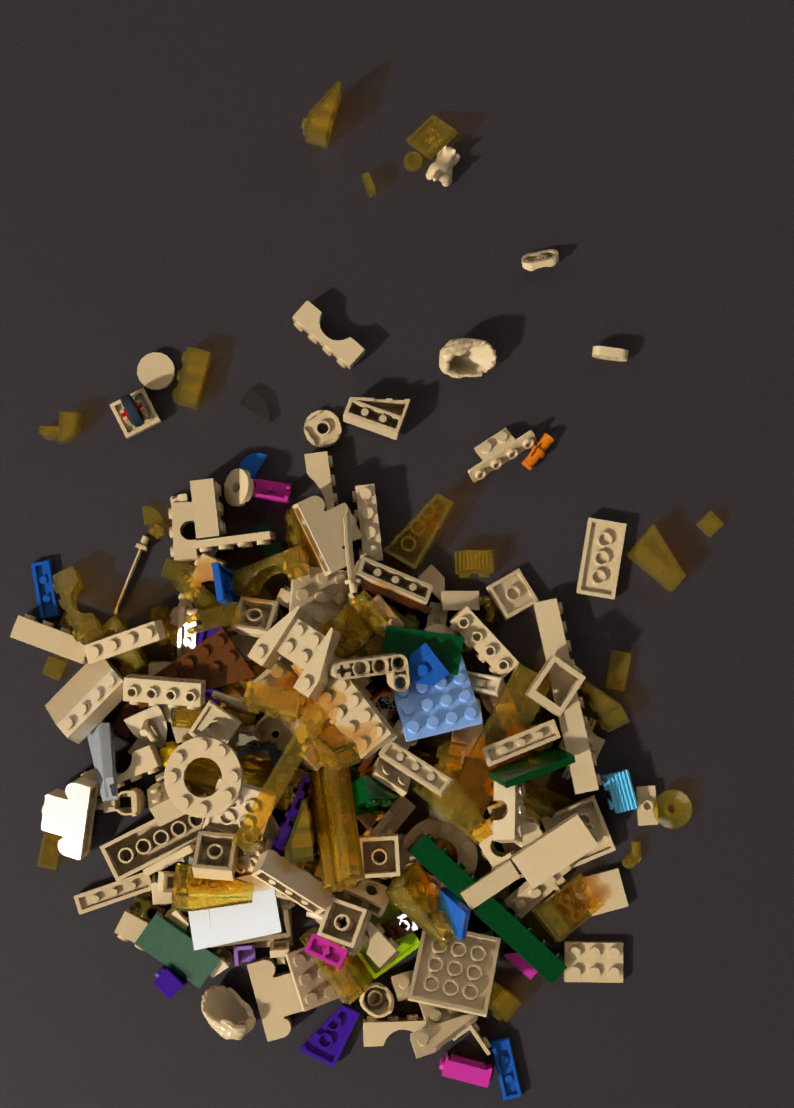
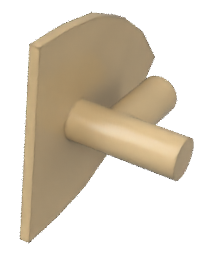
[124,706,168,748]

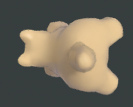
[426,145,461,187]

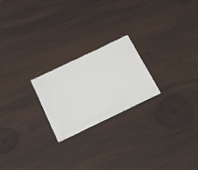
[185,875,282,950]

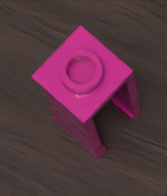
[439,1052,493,1088]

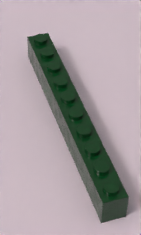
[406,833,567,985]

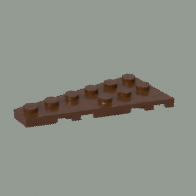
[137,627,257,709]

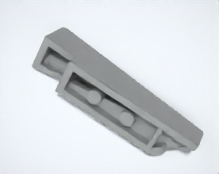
[87,718,118,802]

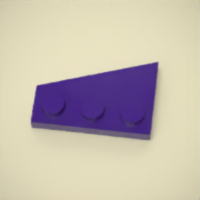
[299,1004,360,1068]

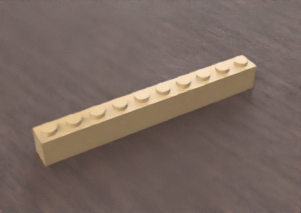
[534,598,602,794]

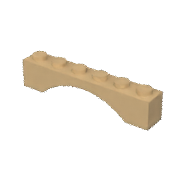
[304,451,338,568]

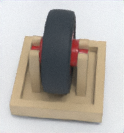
[110,388,161,439]

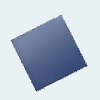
[435,887,471,941]

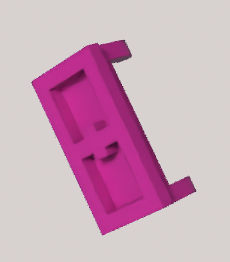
[251,478,292,504]
[304,933,350,969]

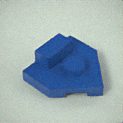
[409,642,450,685]

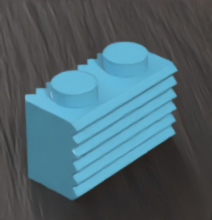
[602,769,639,814]

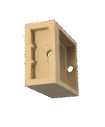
[525,654,586,717]

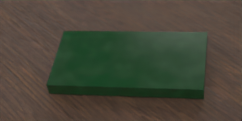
[380,625,464,675]
[487,746,576,788]
[134,911,222,989]

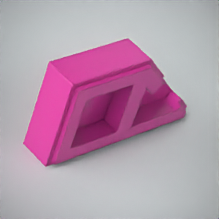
[503,952,537,979]

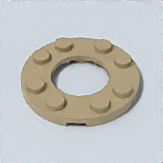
[164,737,244,818]
[400,817,478,897]

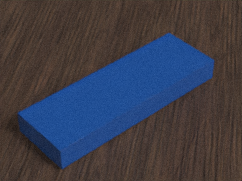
[31,560,60,620]
[490,1036,522,1101]

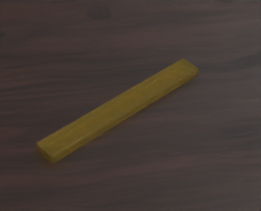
[231,702,330,852]

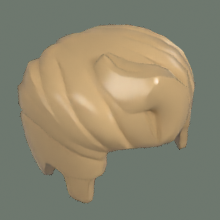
[359,982,395,1018]

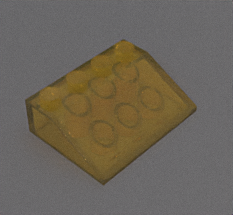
[284,794,318,864]

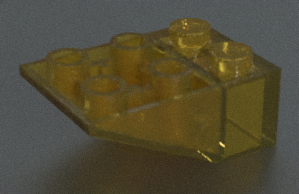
[531,873,605,942]

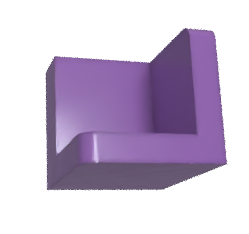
[233,942,256,966]

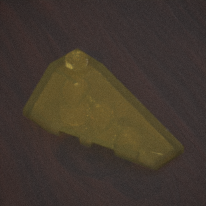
[385,861,454,947]
[171,863,254,911]
[299,926,374,1004]

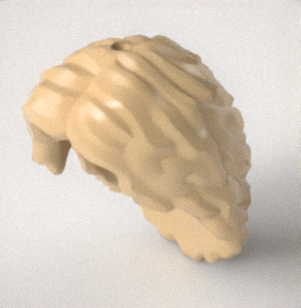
[439,338,497,378]
[201,984,256,1040]

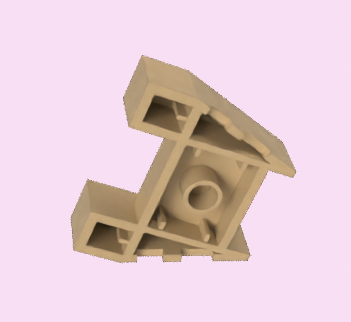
[247,606,341,701]
[391,971,478,1059]

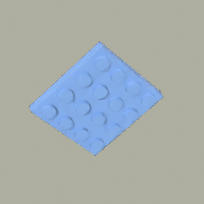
[391,655,483,742]

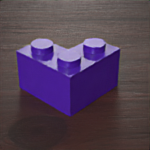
[153,965,187,1000]

